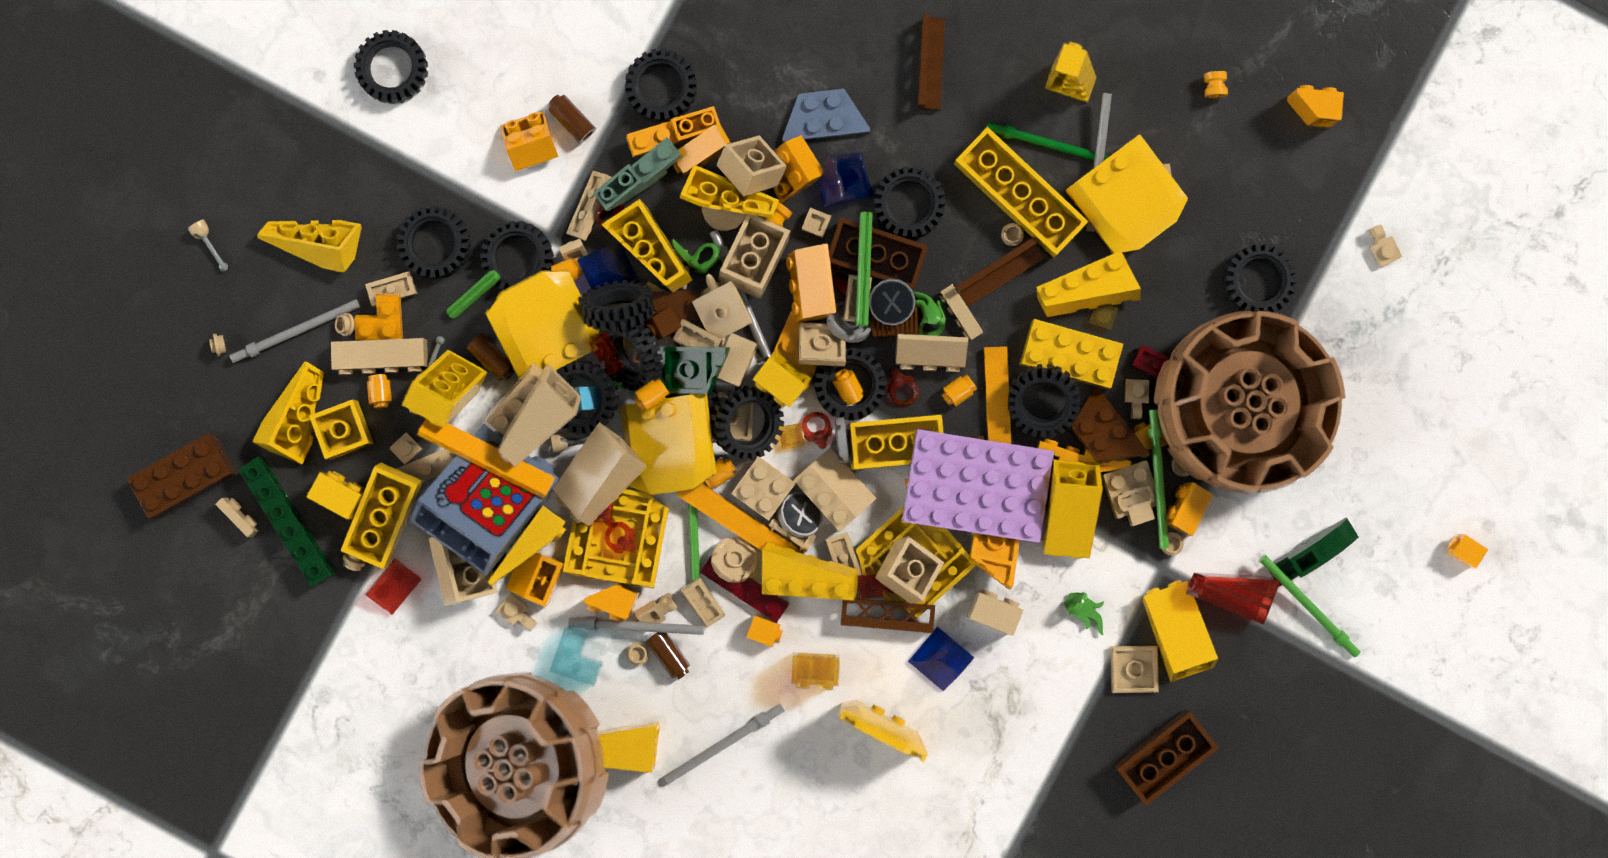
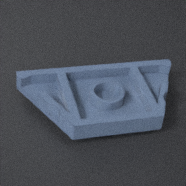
[782,89,870,143]

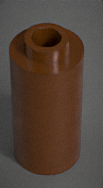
[548,95,596,144]
[466,333,515,381]
[645,632,690,680]

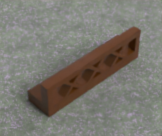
[917,13,945,111]
[955,237,1044,307]
[840,598,935,633]

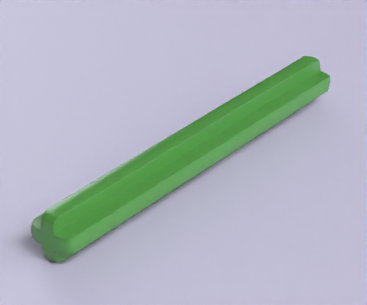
[856,212,873,327]

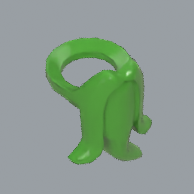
[672,239,720,276]
[913,291,946,336]
[1064,592,1104,635]

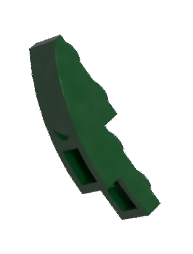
[1271,517,1359,587]

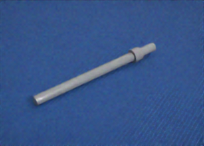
[1086,93,1112,232]
[709,230,771,360]
[230,299,360,363]
[568,616,705,635]
[663,704,785,785]

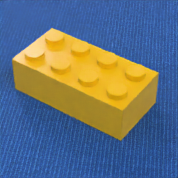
[1019,319,1123,390]
[402,350,488,428]
[847,415,943,470]
[341,463,423,569]

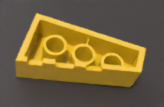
[1045,42,1097,103]
[601,199,692,293]
[1036,251,1141,317]
[762,541,858,600]

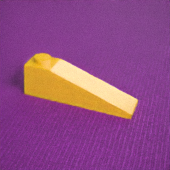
[679,165,779,218]
[257,220,362,272]
[252,361,324,464]
[488,506,566,586]

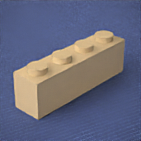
[331,338,428,375]

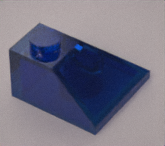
[818,152,874,207]
[577,243,640,290]
[908,626,975,691]

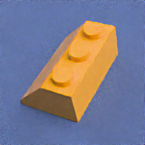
[786,244,836,322]

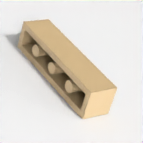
[939,284,983,341]

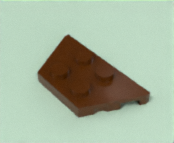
[652,289,706,346]
[1071,387,1149,464]

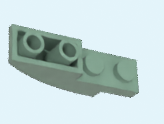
[593,137,683,211]

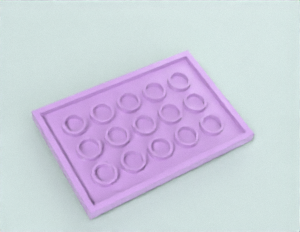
[902,429,1054,543]

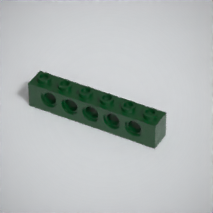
[238,457,337,587]

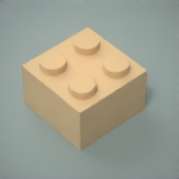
[717,135,787,196]
[717,333,758,387]
[731,456,796,521]
[875,536,944,604]
[966,589,1023,636]

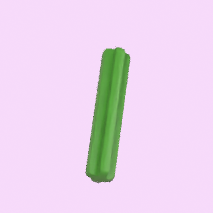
[447,270,500,319]

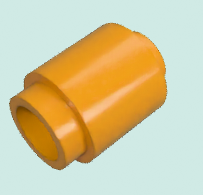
[551,258,584,281]
[833,369,863,405]
[367,374,392,409]
[942,374,977,407]
[633,379,669,412]
[705,457,736,489]

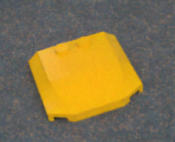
[1065,134,1188,254]
[485,270,603,379]
[620,394,717,495]
[563,489,669,589]
[856,506,976,618]
[838,700,928,762]

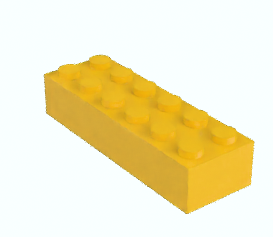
[954,127,1088,258]

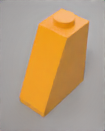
[673,123,730,177]

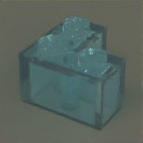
[550,626,604,686]

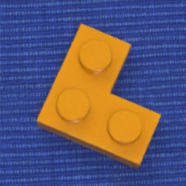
[354,293,403,340]

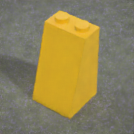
[1043,460,1102,559]
[1143,580,1218,682]
[597,721,660,773]

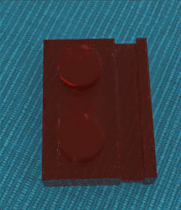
[365,558,422,615]

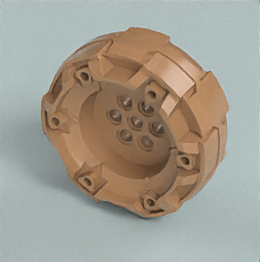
[1154,311,1345,493]
[419,672,609,858]

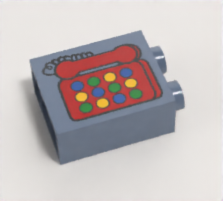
[410,424,559,576]

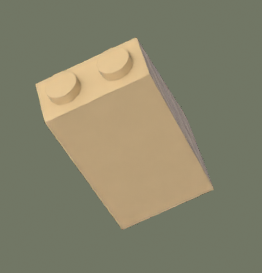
[498,364,581,467]
[553,423,647,526]

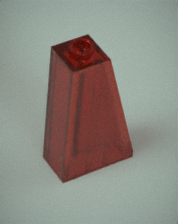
[1186,572,1280,625]

